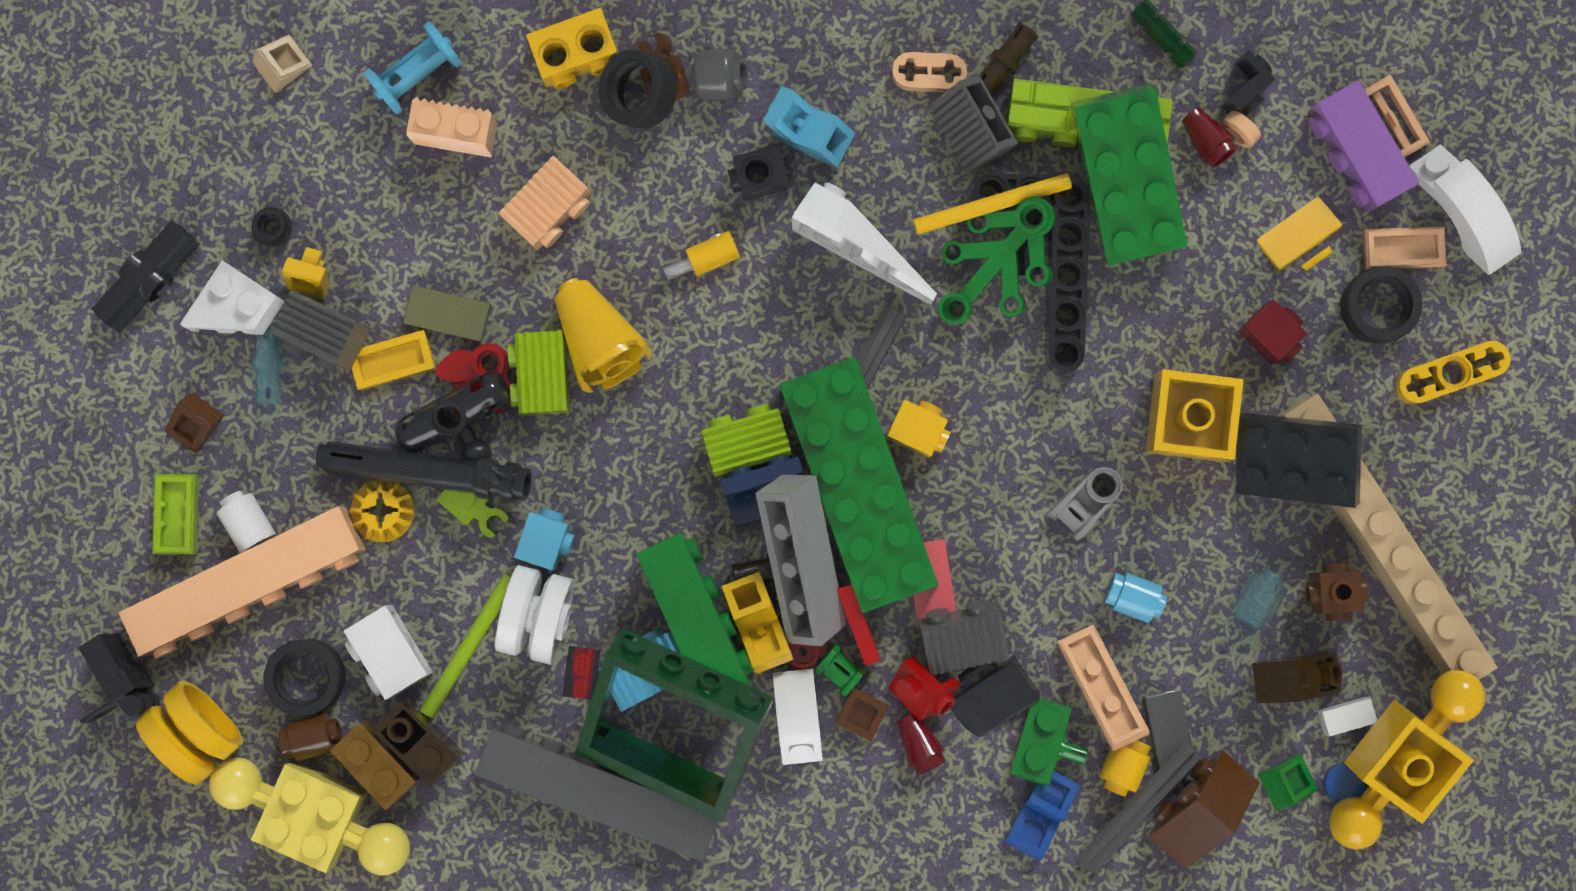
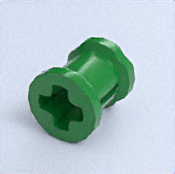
[813,644,867,697]

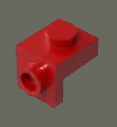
[888,656,961,721]

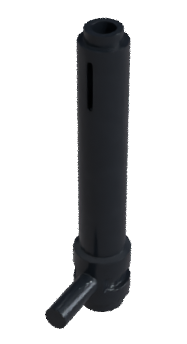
[316,441,532,503]

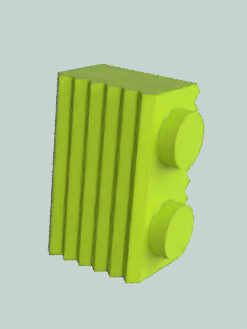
[508,330,570,416]
[701,404,792,478]

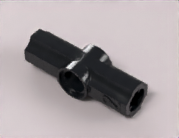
[92,220,200,333]

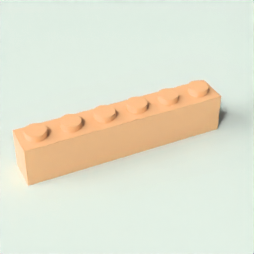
[118,506,366,660]

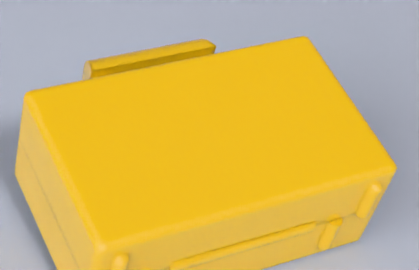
[1257,197,1342,272]

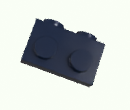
[721,455,804,527]

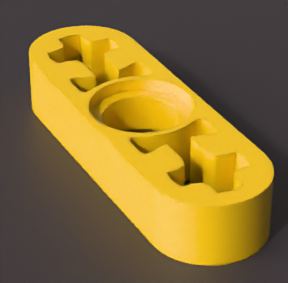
[1395,341,1511,404]

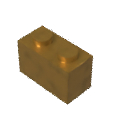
[330,719,421,810]

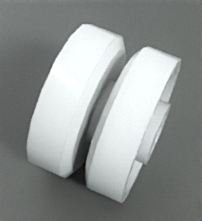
[495,565,574,665]

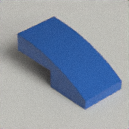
[1003,771,1080,862]

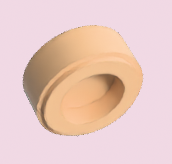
[1221,111,1261,148]

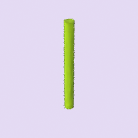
[420,573,511,718]

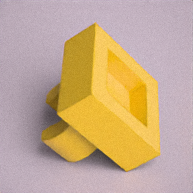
[282,247,330,300]

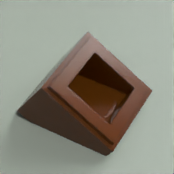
[165,393,225,454]

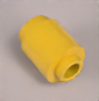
[1099,740,1151,797]

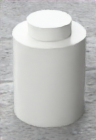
[216,491,277,553]

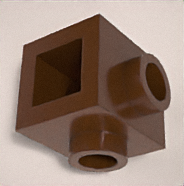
[1305,563,1368,621]

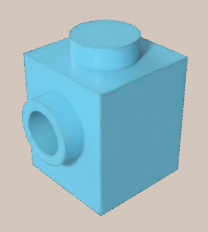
[514,507,575,571]

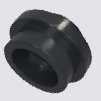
[251,207,292,247]

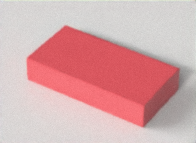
[913,539,956,623]

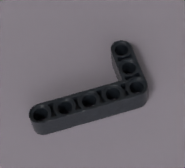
[971,173,1090,375]

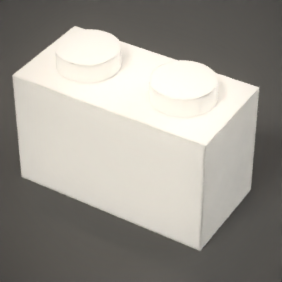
[344,605,433,700]

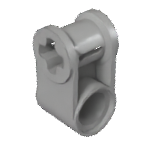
[1048,467,1123,541]

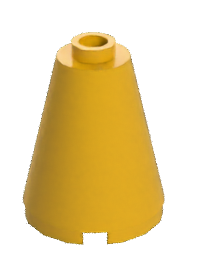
[554,278,652,393]

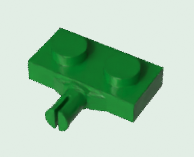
[1008,697,1088,787]

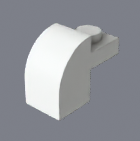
[773,668,823,765]

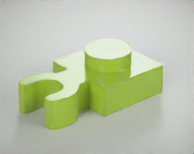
[436,490,510,538]

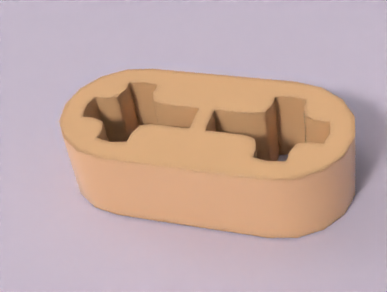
[891,52,967,92]

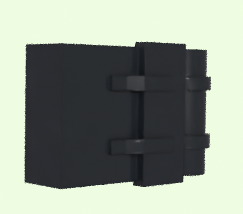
[78,633,160,724]

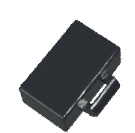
[950,655,1040,737]

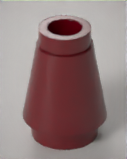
[1181,107,1238,168]
[897,713,946,775]

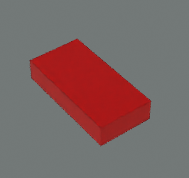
[837,583,880,666]

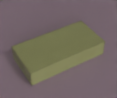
[403,285,492,343]

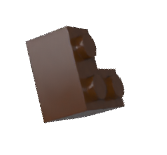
[1148,750,1260,869]

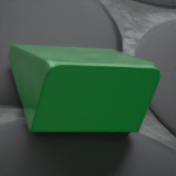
[1258,753,1318,810]

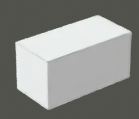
[1317,697,1377,736]

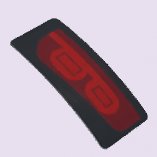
[562,646,601,700]

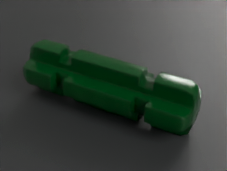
[1131,0,1197,68]

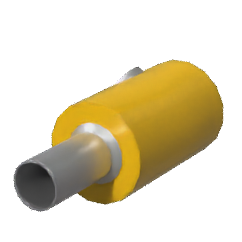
[663,231,740,281]

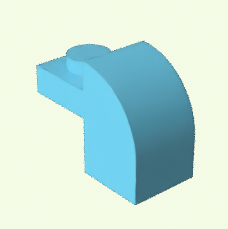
[763,86,855,168]

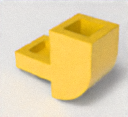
[722,572,794,674]

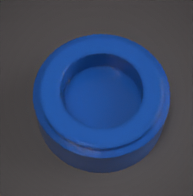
[1323,763,1366,803]

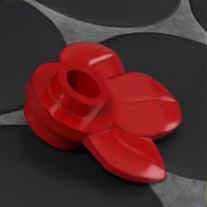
[435,343,511,414]

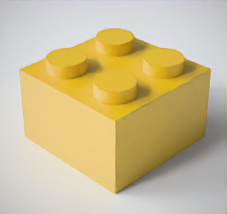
[1145,369,1244,462]

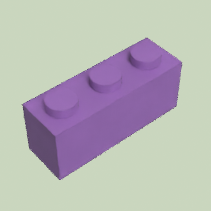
[1308,80,1419,213]

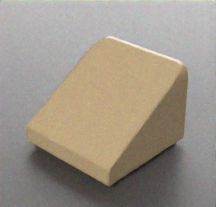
[252,35,312,93]

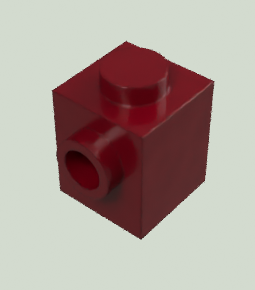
[1237,299,1307,365]

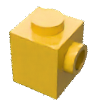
[886,399,951,458]

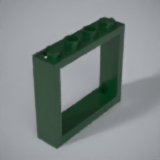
[575,627,774,823]

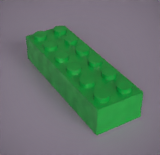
[779,356,939,613]

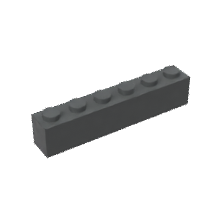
[474,723,718,862]

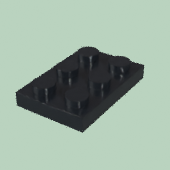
[1236,413,1362,508]

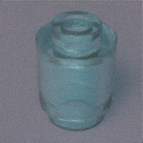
[1232,568,1288,631]

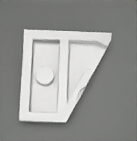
[180,261,285,335]

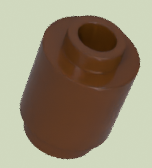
[279,713,343,762]

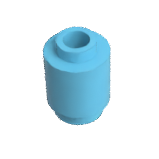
[1104,572,1167,623]

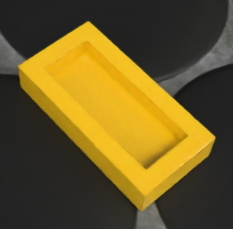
[352,330,436,391]

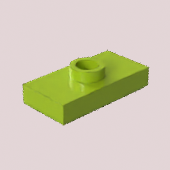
[152,474,199,555]

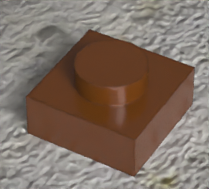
[835,687,889,741]

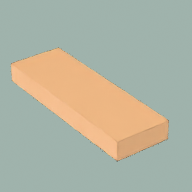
[1057,624,1150,752]

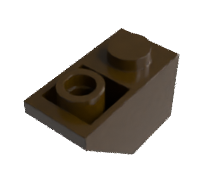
[1252,652,1342,703]
[372,700,465,787]

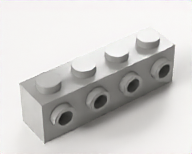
[756,475,846,646]

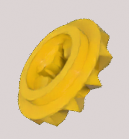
[349,480,415,543]

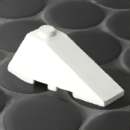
[792,182,937,305]

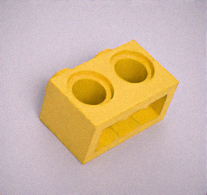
[526,7,618,89]

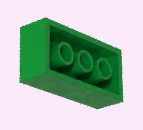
[1070,83,1188,266]
[636,533,754,685]

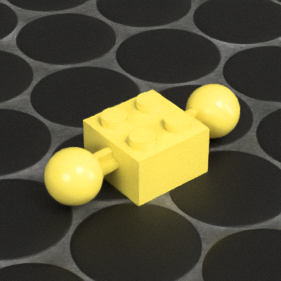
[209,757,410,876]

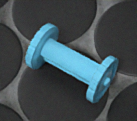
[363,21,463,115]

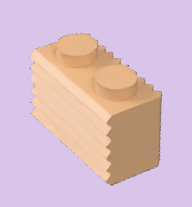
[407,97,497,157]
[498,156,591,251]

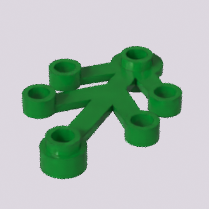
[938,197,1055,325]

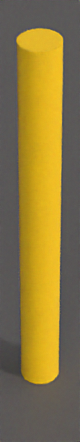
[913,173,1072,235]

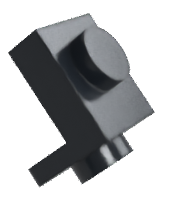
[1222,50,1276,116]

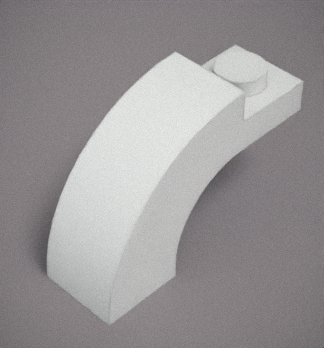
[1409,144,1521,275]

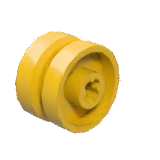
[136,680,243,785]

